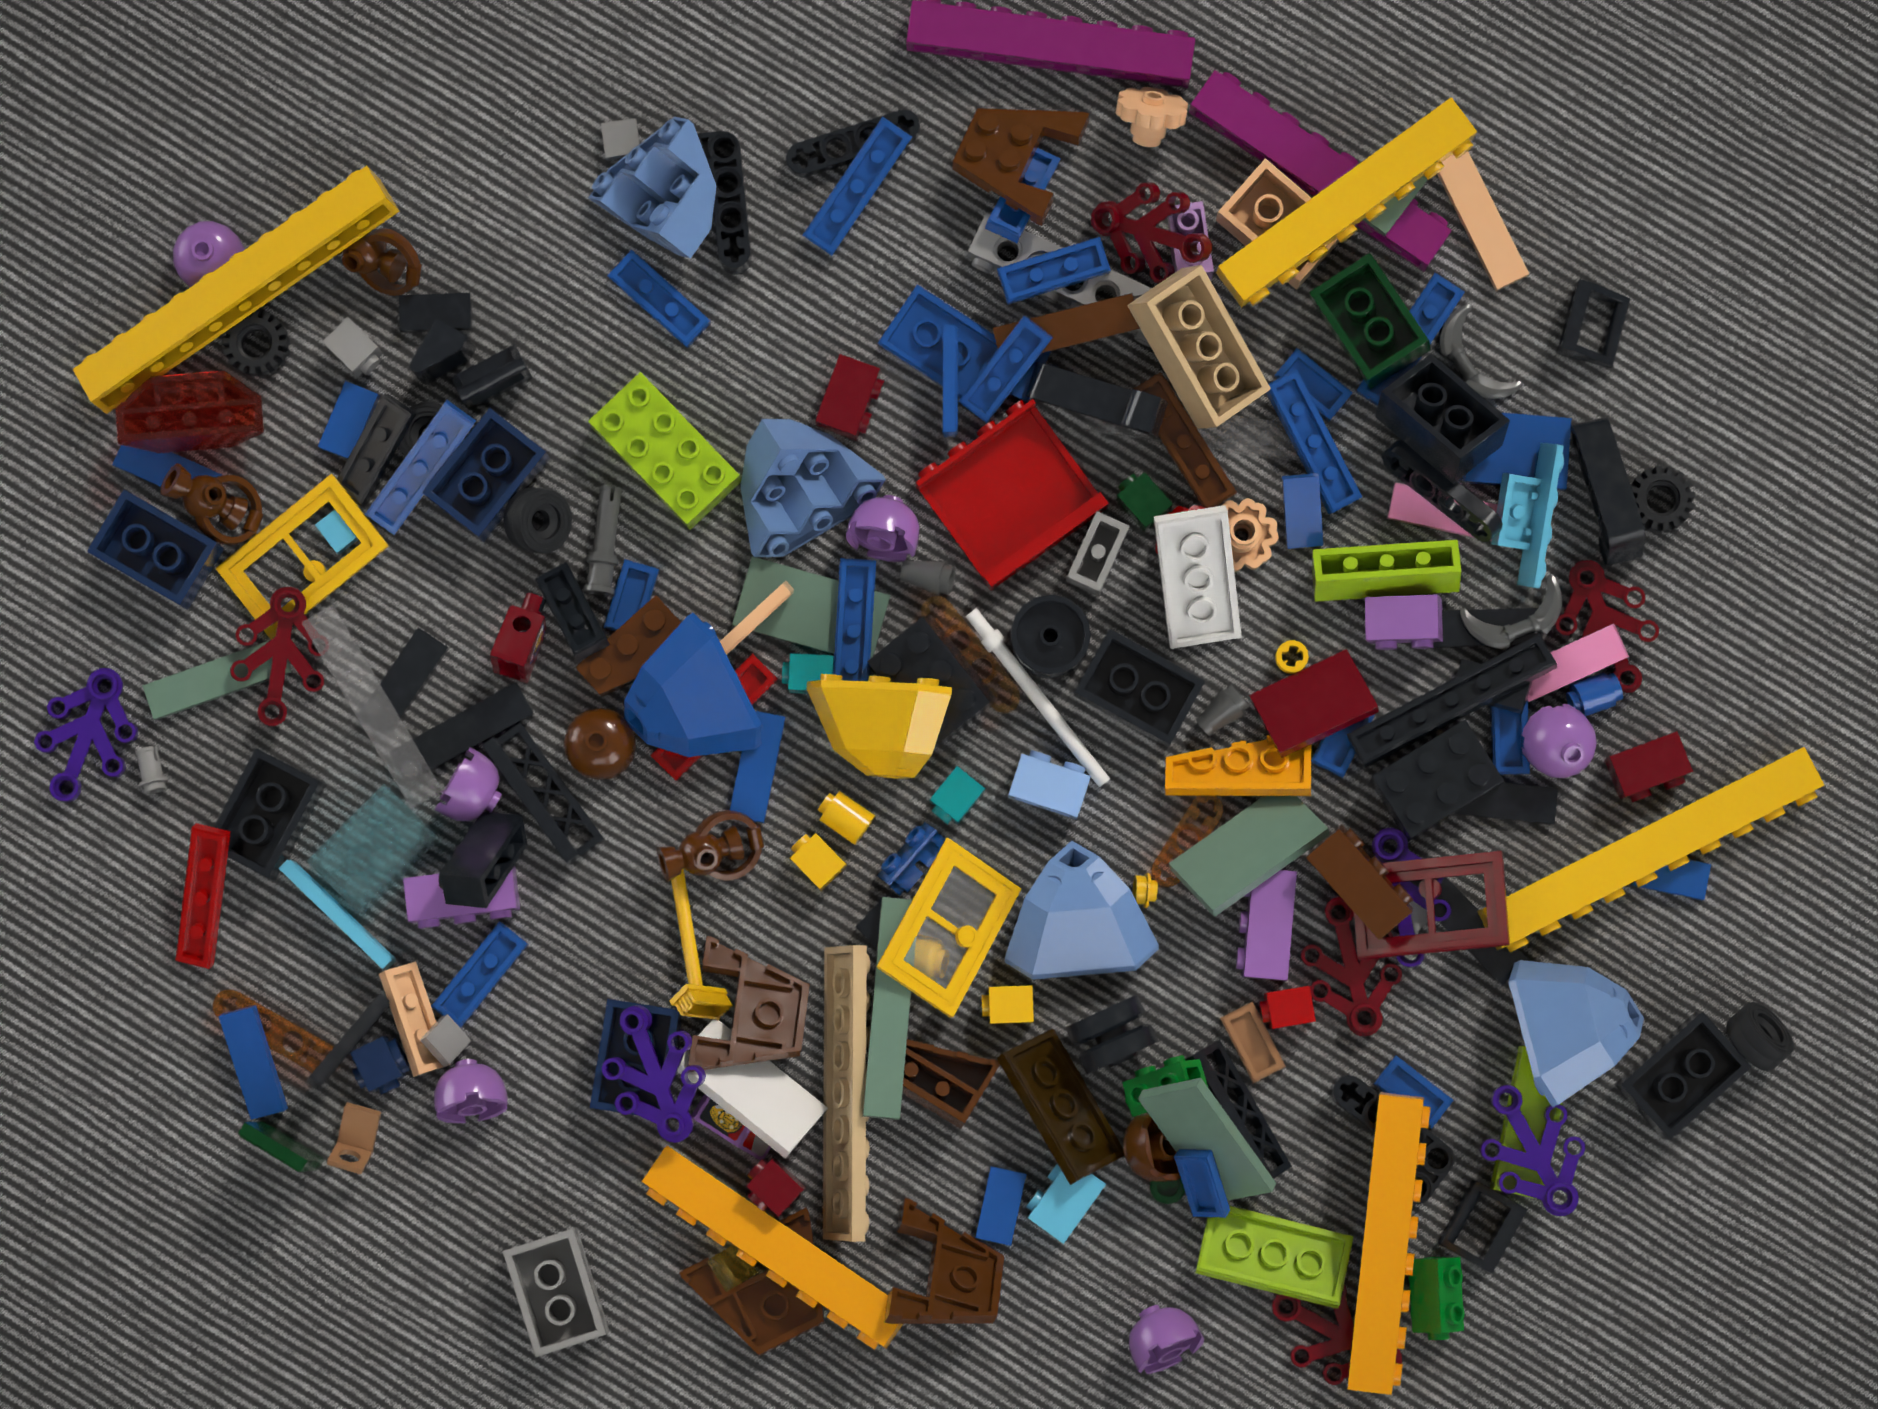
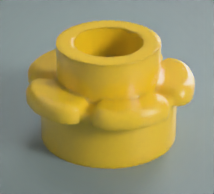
[1132,873,1158,908]

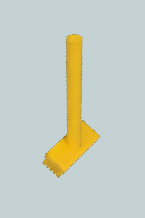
[669,868,733,1020]

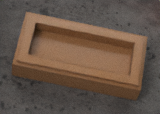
[1220,1002,1286,1083]

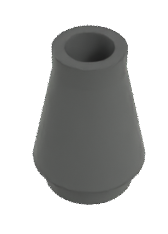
[900,560,956,596]
[1196,684,1250,736]

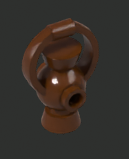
[337,228,422,296]
[160,463,263,545]
[657,810,764,882]

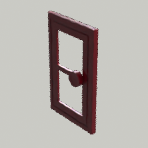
[1354,851,1510,960]

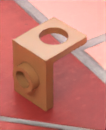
[327,1102,381,1174]

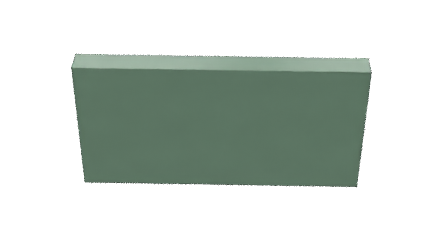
[732,556,891,658]
[1169,796,1329,917]
[1138,1078,1276,1200]

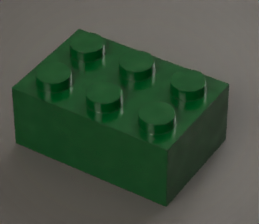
[1309,253,1431,389]

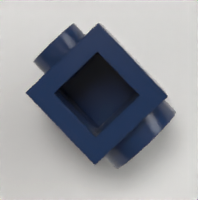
[350,1036,411,1095]

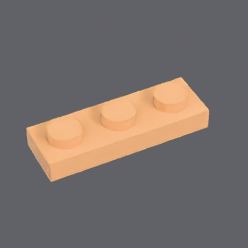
[379,961,451,1077]

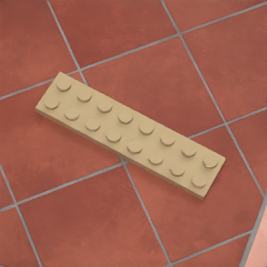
[823,945,870,1242]

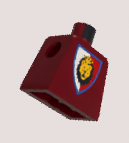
[490,593,547,684]

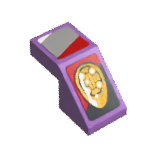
[691,1094,771,1160]

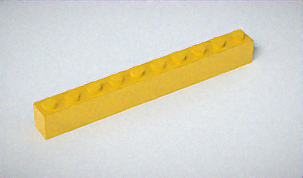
[73,165,400,414]
[1477,747,1825,952]

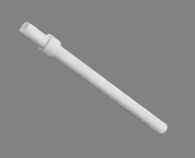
[966,608,1110,787]

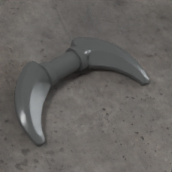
[1439,304,1523,400]
[1460,575,1562,649]

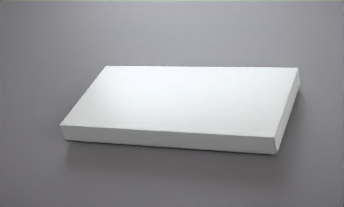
[1154,505,1242,649]
[677,1019,828,1159]

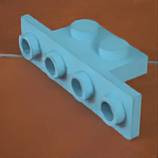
[1491,443,1564,588]

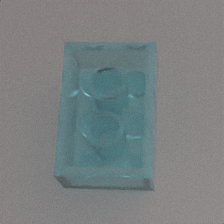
[307,784,441,914]

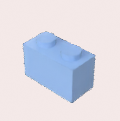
[1008,750,1091,820]

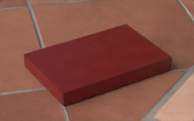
[1249,649,1379,758]

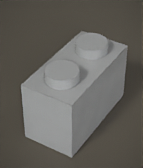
[1066,511,1130,597]

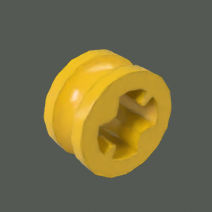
[1275,640,1309,674]

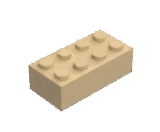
[1127,265,1271,429]

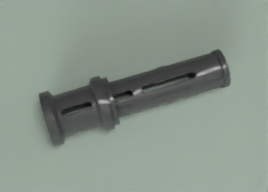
[582,485,622,597]

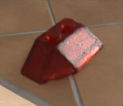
[115,370,264,453]

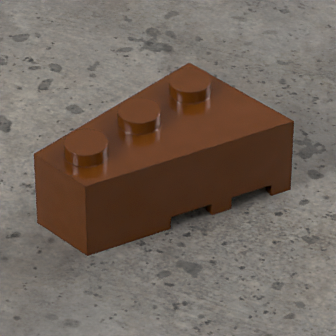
[575,595,681,697]
[1306,824,1413,940]
[902,1039,1000,1129]

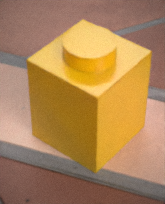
[790,833,847,891]
[982,985,1034,1024]

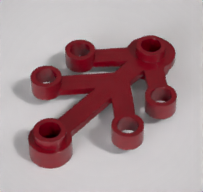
[1091,182,1212,284]
[1556,560,1659,693]
[230,587,330,726]
[1300,897,1402,1037]
[1271,1285,1402,1385]

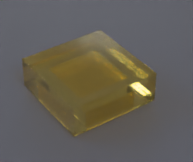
[707,1245,757,1292]

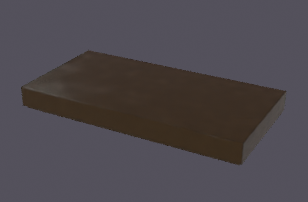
[997,1028,1125,1185]

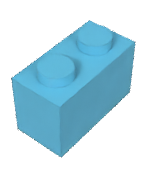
[1026,1163,1106,1244]

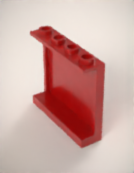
[916,399,1109,591]

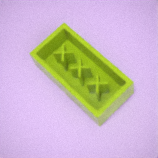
[588,372,741,530]

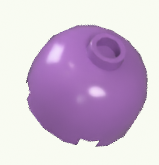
[173,221,245,287]
[846,495,919,562]
[1522,704,1597,778]
[434,747,502,821]
[434,1059,508,1123]
[1129,1305,1204,1374]

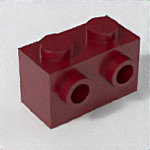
[746,1158,806,1217]

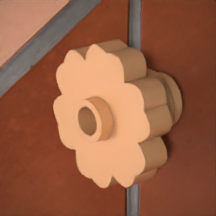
[1116,87,1188,147]
[1222,498,1279,572]

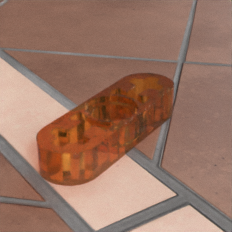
[1151,796,1223,888]

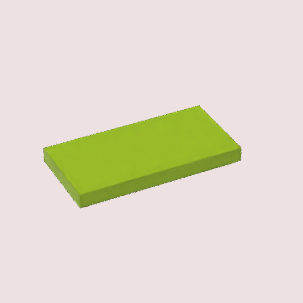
[1195,1205,1354,1309]

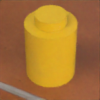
[818,791,876,845]

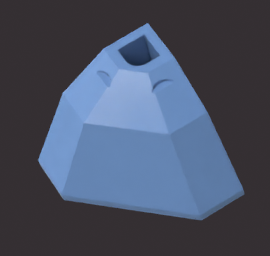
[588,117,716,259]
[740,419,886,558]
[1005,841,1159,980]
[1508,960,1644,1107]

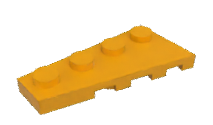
[1165,735,1312,796]

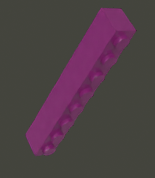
[906,0,1195,88]
[1189,70,1452,272]

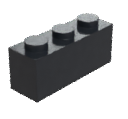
[438,812,528,908]

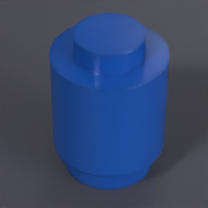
[1566,672,1623,716]

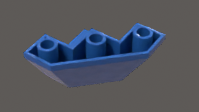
[624,613,762,757]

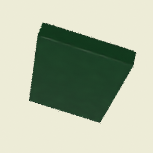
[238,1121,325,1172]

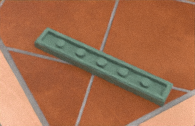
[862,897,916,1120]

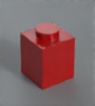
[1259,985,1316,1029]

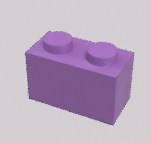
[1365,595,1443,650]

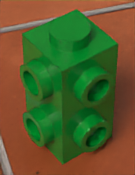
[1122,1055,1208,1117]
[1408,1257,1465,1340]

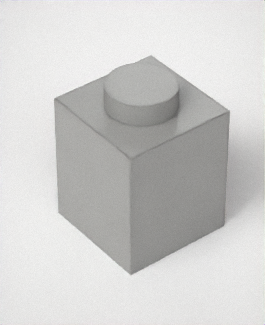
[322,317,383,378]

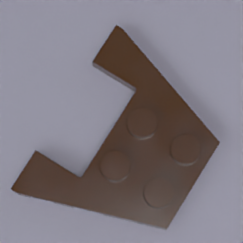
[953,108,1090,226]
[687,936,810,1072]
[884,1198,1004,1324]
[679,1207,825,1356]

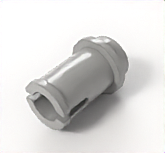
[135,746,168,794]

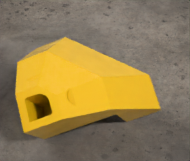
[806,674,952,779]

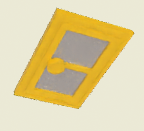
[876,838,1021,1018]

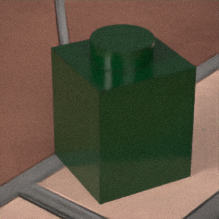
[1116,472,1173,532]

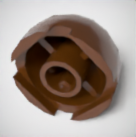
[564,708,636,780]
[1123,1112,1181,1182]

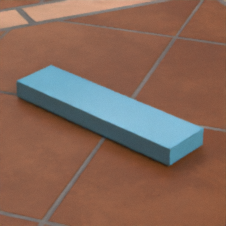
[278,859,396,970]

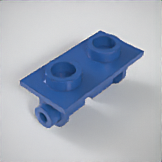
[877,822,945,896]

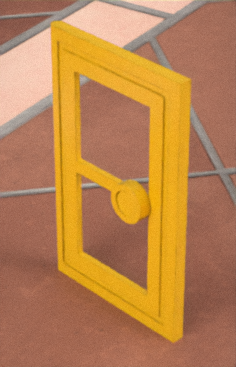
[216,473,389,639]

